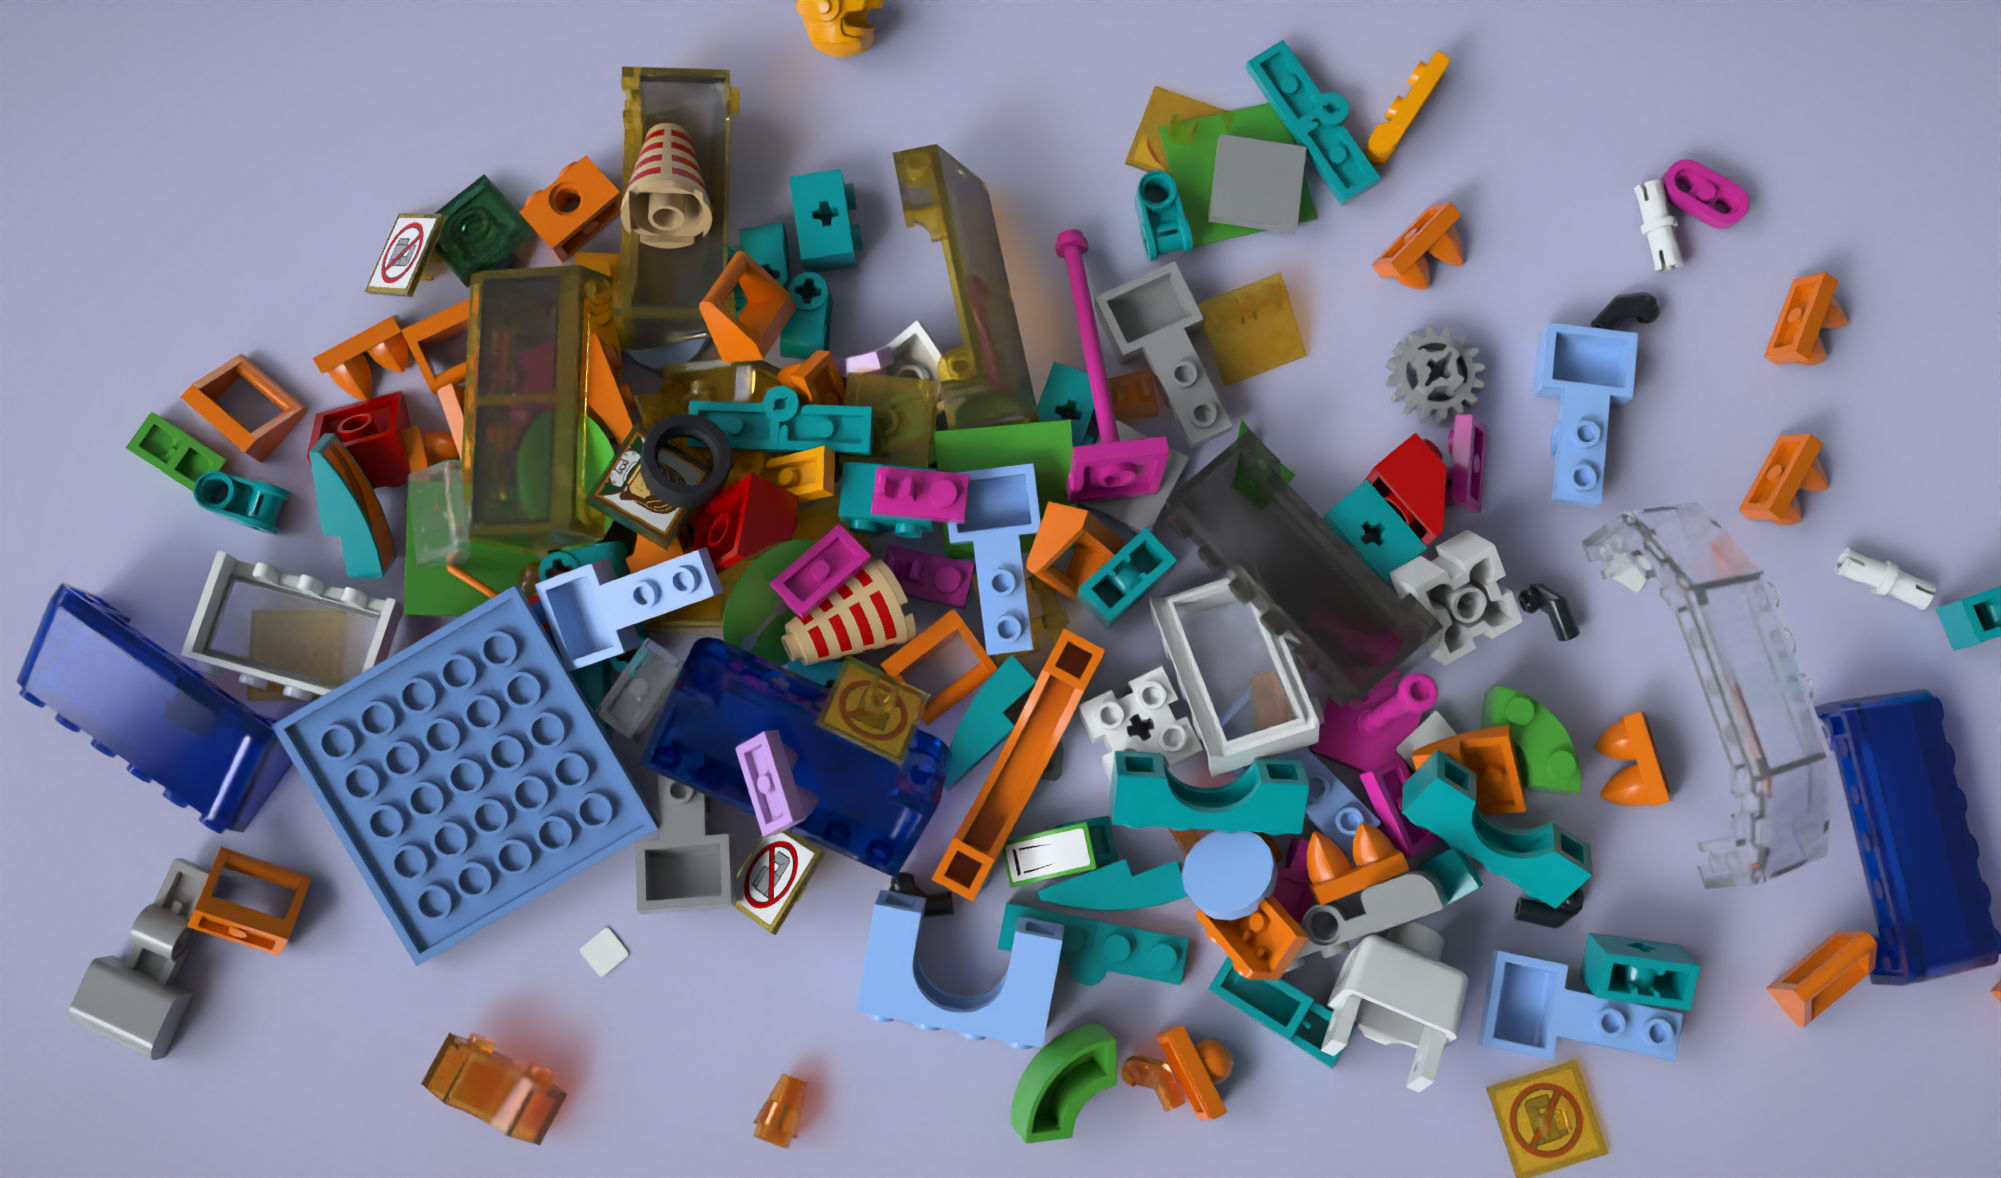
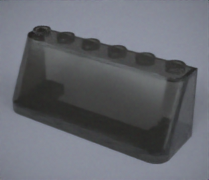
[1166,430,1444,709]

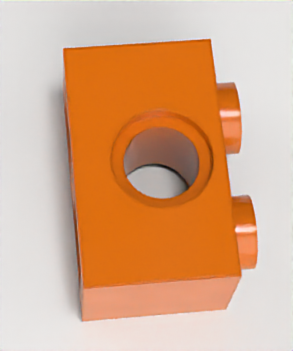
[519,155,623,263]

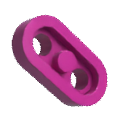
[1662,159,1749,229]

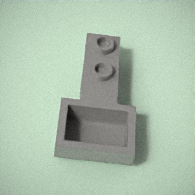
[1094,261,1233,449]
[636,723,737,915]
[68,858,223,1060]
[1285,868,1449,972]

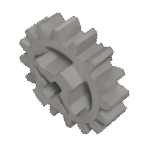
[1385,326,1485,424]

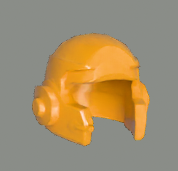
[796,0,884,58]

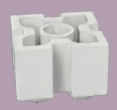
[1389,530,1523,666]
[1077,666,1203,781]

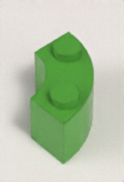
[1481,686,1581,796]
[1010,1022,1117,1144]

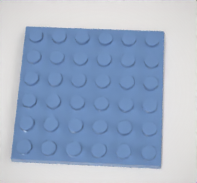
[271,584,659,966]

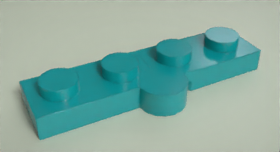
[1245,40,1381,207]
[687,386,875,456]
[997,903,1189,986]

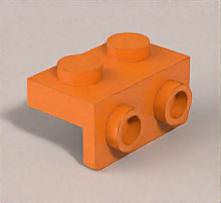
[1195,894,1309,980]

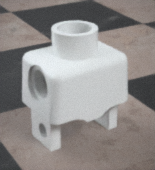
[1321,921,1468,1093]

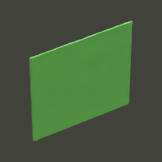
[1158,103,1318,247]
[934,419,1077,559]
[404,480,545,617]

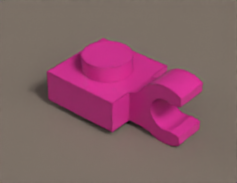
[1272,837,1313,924]

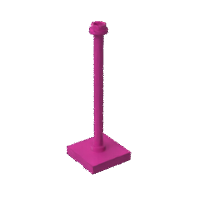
[1055,229,1169,504]
[1308,665,1438,773]

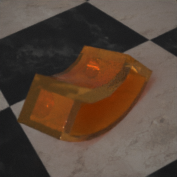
[421,1032,568,1145]

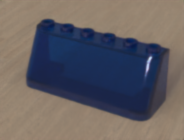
[16,582,293,834]
[638,637,952,878]
[1805,688,2001,986]

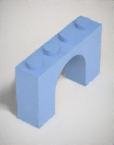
[856,890,1065,1049]

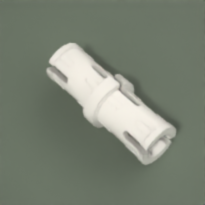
[1634,179,1685,273]
[1834,547,1936,610]

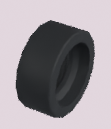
[640,413,732,508]

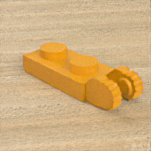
[1364,50,1451,167]

